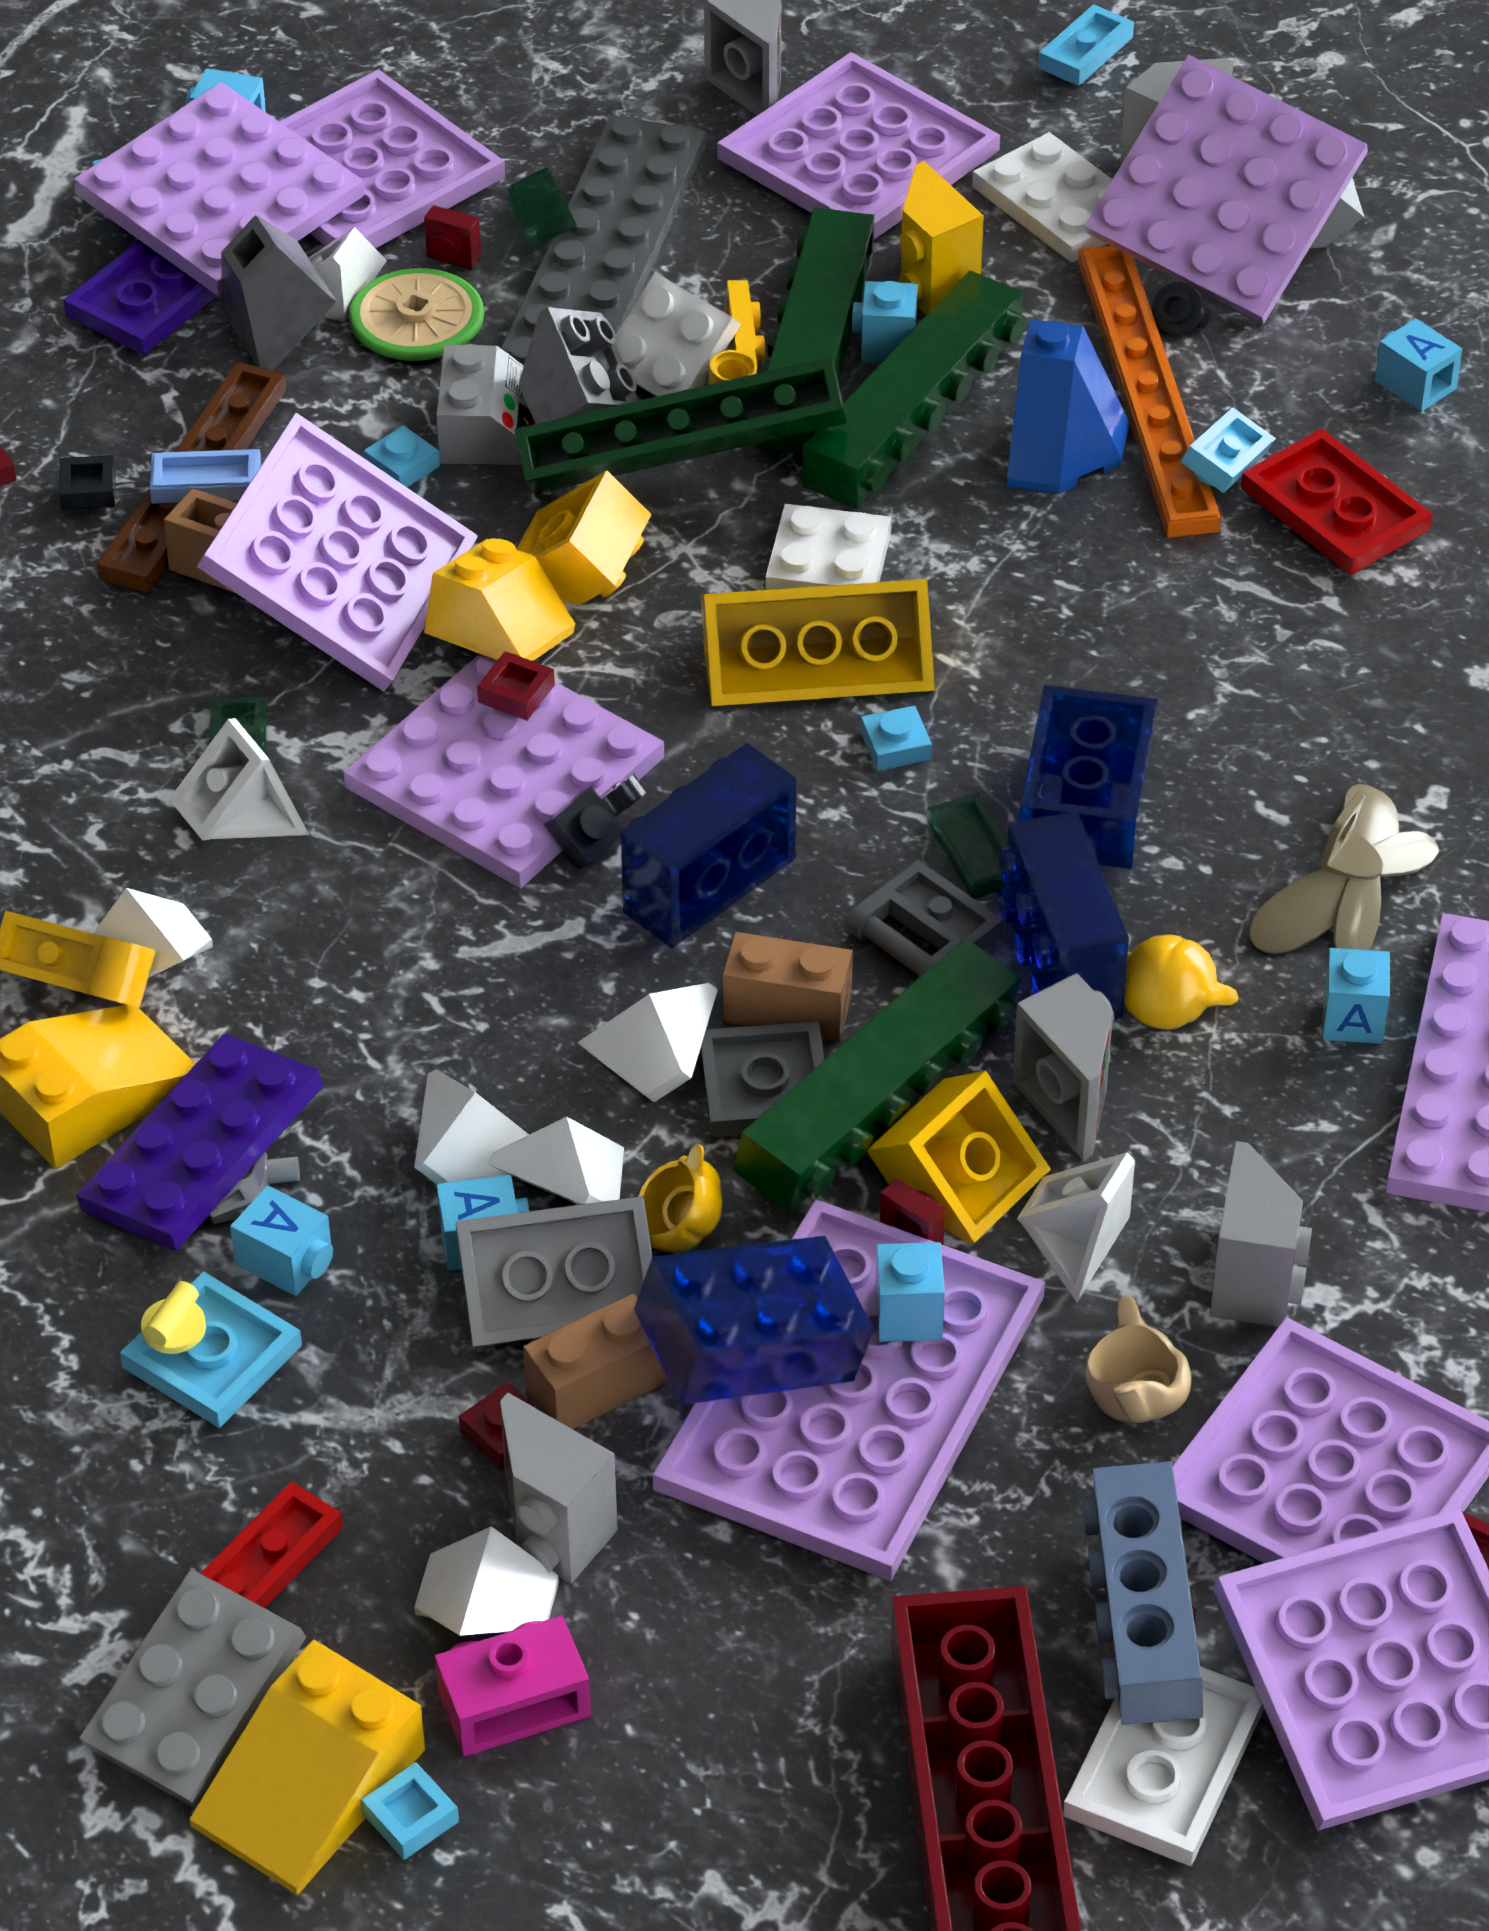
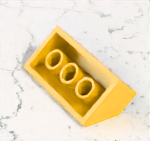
[700,579,935,706]

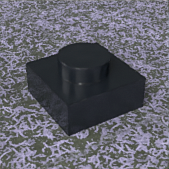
[59,455,116,510]

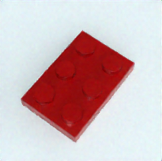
[1241,428,1433,576]

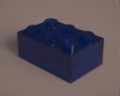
[1017,685,1158,869]
[620,743,796,949]
[997,811,1129,1020]
[634,1235,874,1405]

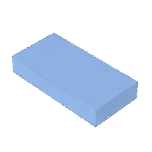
[150,449,261,504]

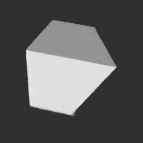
[308,227,387,322]
[169,718,309,841]
[93,888,213,978]
[577,983,718,1102]
[414,1069,529,1184]
[488,1116,624,1205]
[1017,1152,1135,1303]
[414,1526,559,1636]

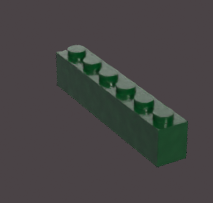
[757,207,875,454]
[803,270,1026,509]
[514,357,847,494]
[732,937,1022,1213]

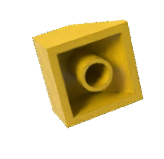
[898,161,984,316]
[517,470,651,605]
[424,538,575,661]
[866,1070,1051,1244]

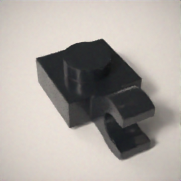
[543,774,647,869]

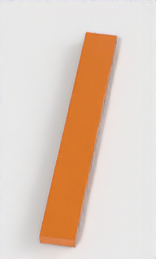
[1078,246,1221,538]

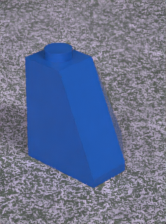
[1007,319,1130,494]

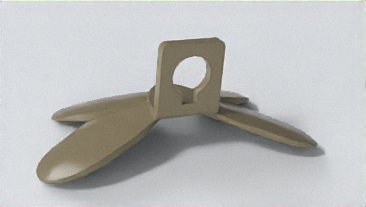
[1249,784,1439,955]

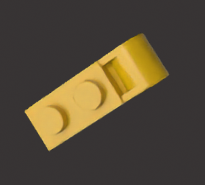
[708,280,765,385]
[0,910,156,1008]

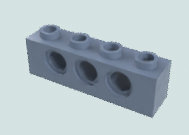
[1082,1461,1203,1725]

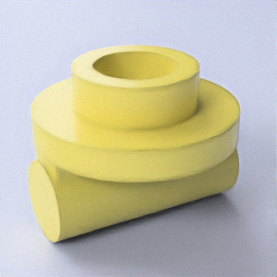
[141,1281,206,1354]

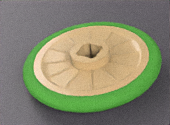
[349,268,484,361]

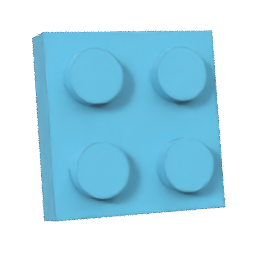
[120,1271,302,1428]

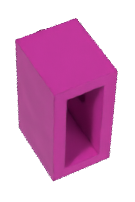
[434,1615,591,1757]

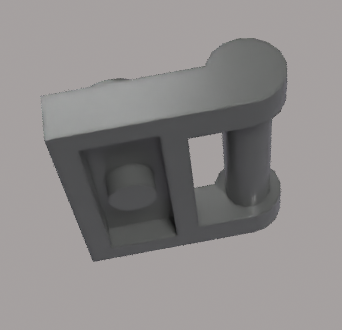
[845,860,1004,979]

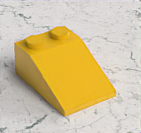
[0,1005,195,1170]
[189,1639,425,1895]

